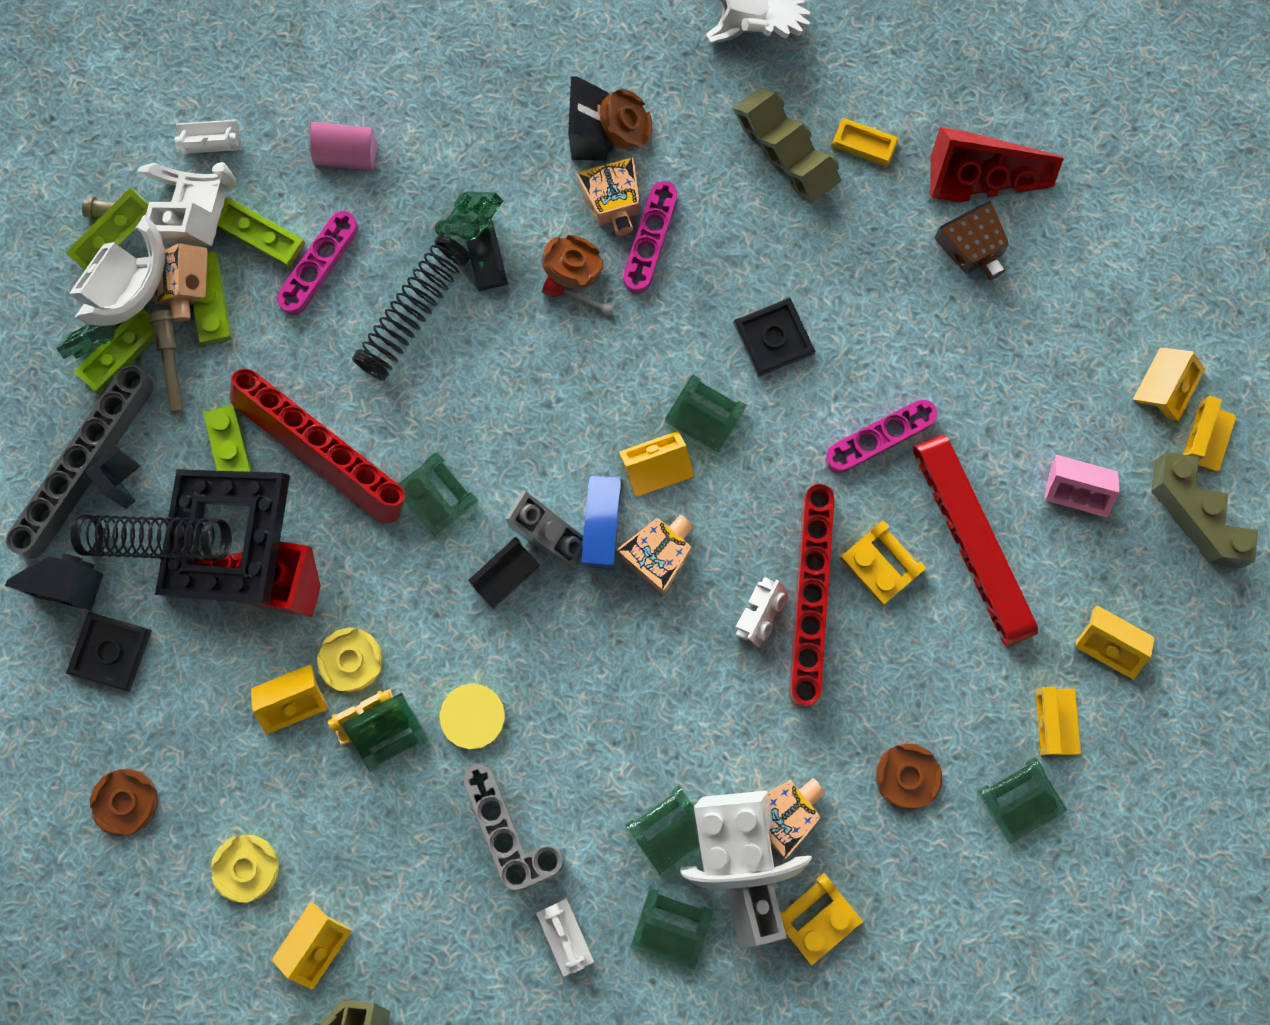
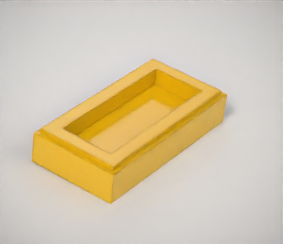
[831,117,899,167]

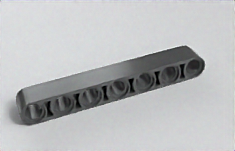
[6,365,153,559]

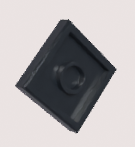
[733,298,816,377]
[66,612,152,692]

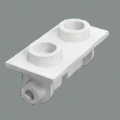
[175,120,242,154]
[735,578,787,648]
[536,898,594,977]

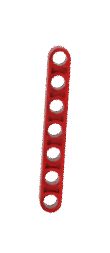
[229,368,405,523]
[913,434,1038,647]
[789,483,835,708]

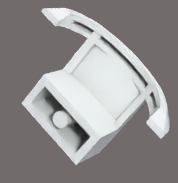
[137,162,237,246]
[69,215,165,326]
[680,791,812,889]

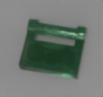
[435,191,504,241]
[56,322,123,359]
[665,374,747,453]
[399,452,478,537]
[343,692,429,772]
[978,758,1067,844]
[625,786,700,875]
[630,888,713,969]

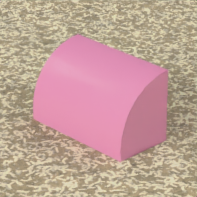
[310,121,378,171]
[1045,455,1120,518]

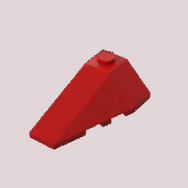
[930,127,1064,202]
[195,542,321,617]

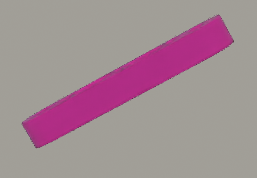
[623,181,677,294]
[277,211,358,315]
[825,399,937,473]

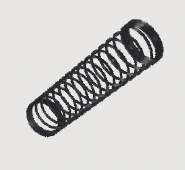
[352,234,471,381]
[70,514,232,562]

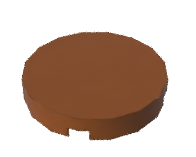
[600,89,653,151]
[541,235,604,289]
[875,743,942,810]
[90,768,158,836]

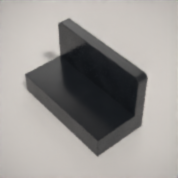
[464,216,508,291]
[85,447,141,509]
[468,537,540,609]

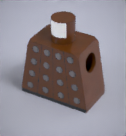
[934,200,1009,280]

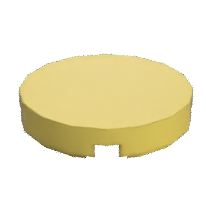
[317,627,383,693]
[439,683,506,750]
[211,835,279,903]

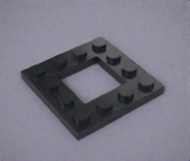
[155,469,290,604]

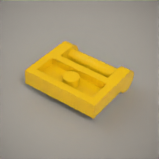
[840,520,926,606]
[780,873,863,966]

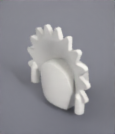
[706,0,810,44]

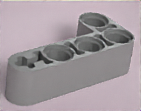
[463,764,564,890]

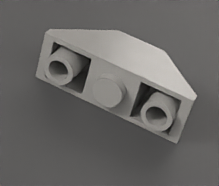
[505,490,583,567]

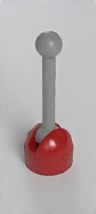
[541,277,614,317]

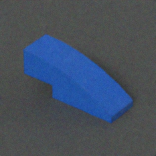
[581,476,621,569]

